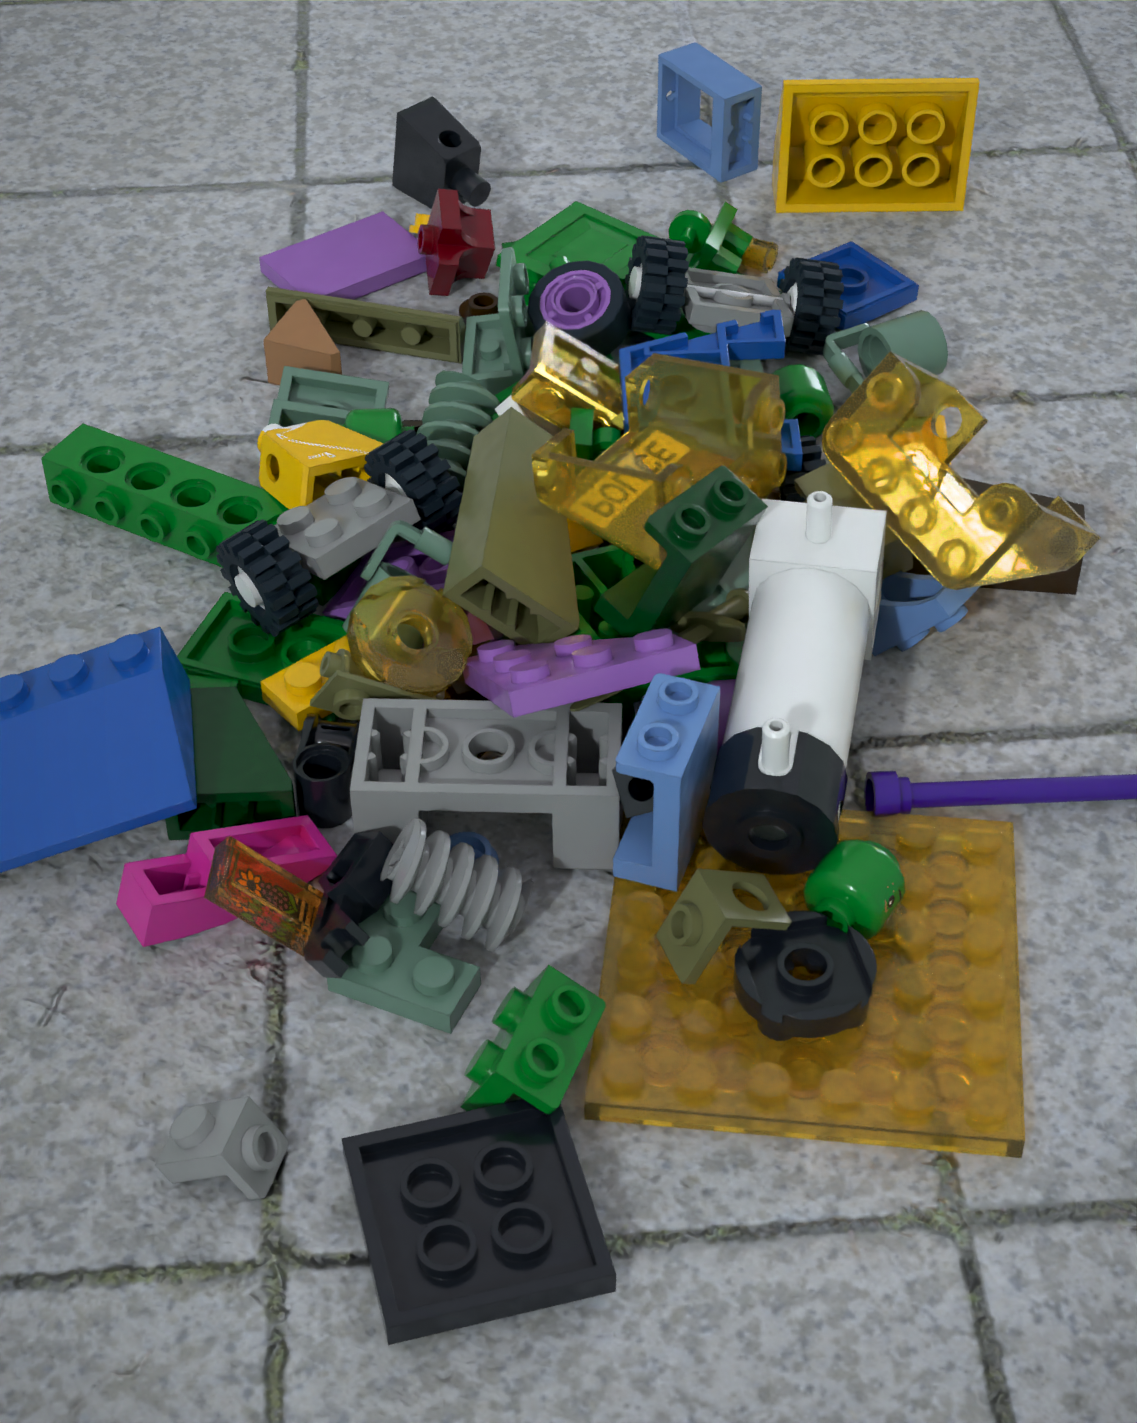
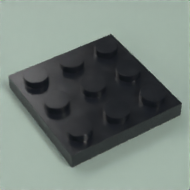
[341,1099,616,1345]

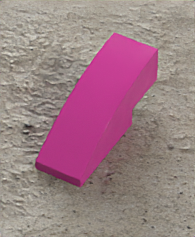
[116,815,337,947]

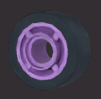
[527,260,631,363]

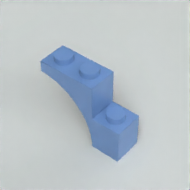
[872,567,981,657]

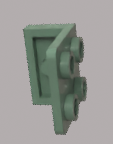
[462,247,537,396]

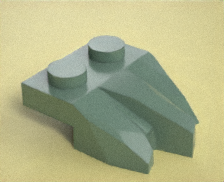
[268,366,389,427]

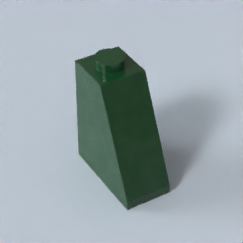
[165,687,297,840]

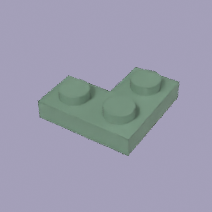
[327,890,481,1034]

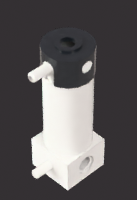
[702,491,887,875]

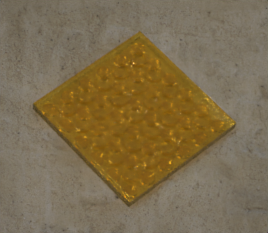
[584,809,1025,1158]

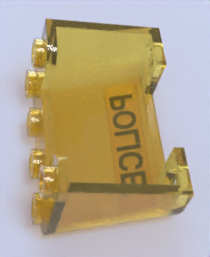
[821,351,1101,590]
[531,353,787,571]

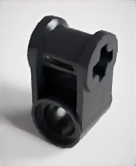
[293,713,360,828]

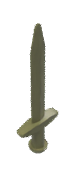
[570,588,749,712]

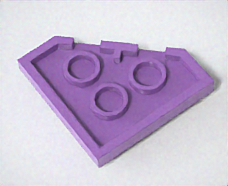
[461,629,701,718]

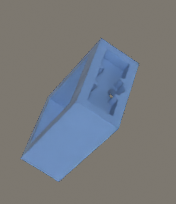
[657,42,762,183]

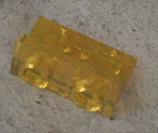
[511,321,624,433]

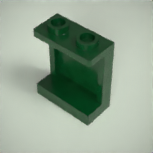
[593,466,768,638]

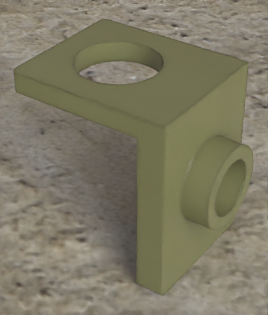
[656,868,792,984]

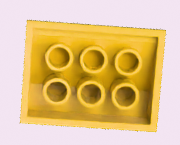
[772,78,980,213]

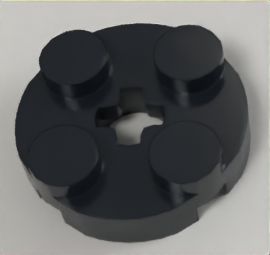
[733,911,877,1041]

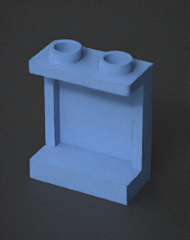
[613,673,720,892]

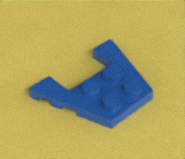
[619,309,803,472]

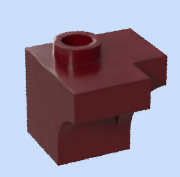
[417,189,495,296]

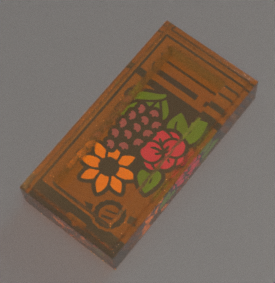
[204,835,323,957]

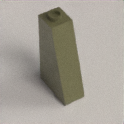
[442,407,580,645]

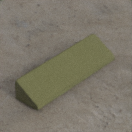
[265,287,466,364]

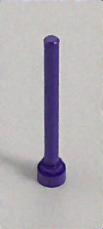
[864,771,1137,823]

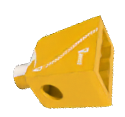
[257,420,383,509]

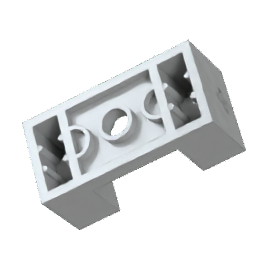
[350,698,622,869]

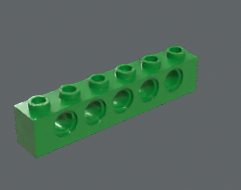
[41,423,361,606]

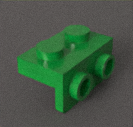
[460,965,606,1114]

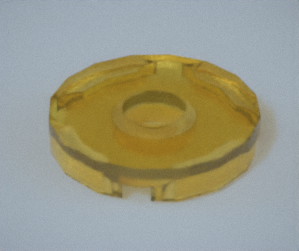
[347,575,473,697]

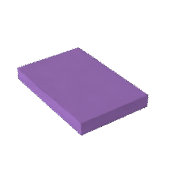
[259,211,427,300]

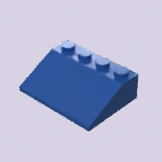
[0,627,197,873]

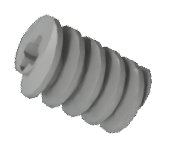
[380,818,533,952]

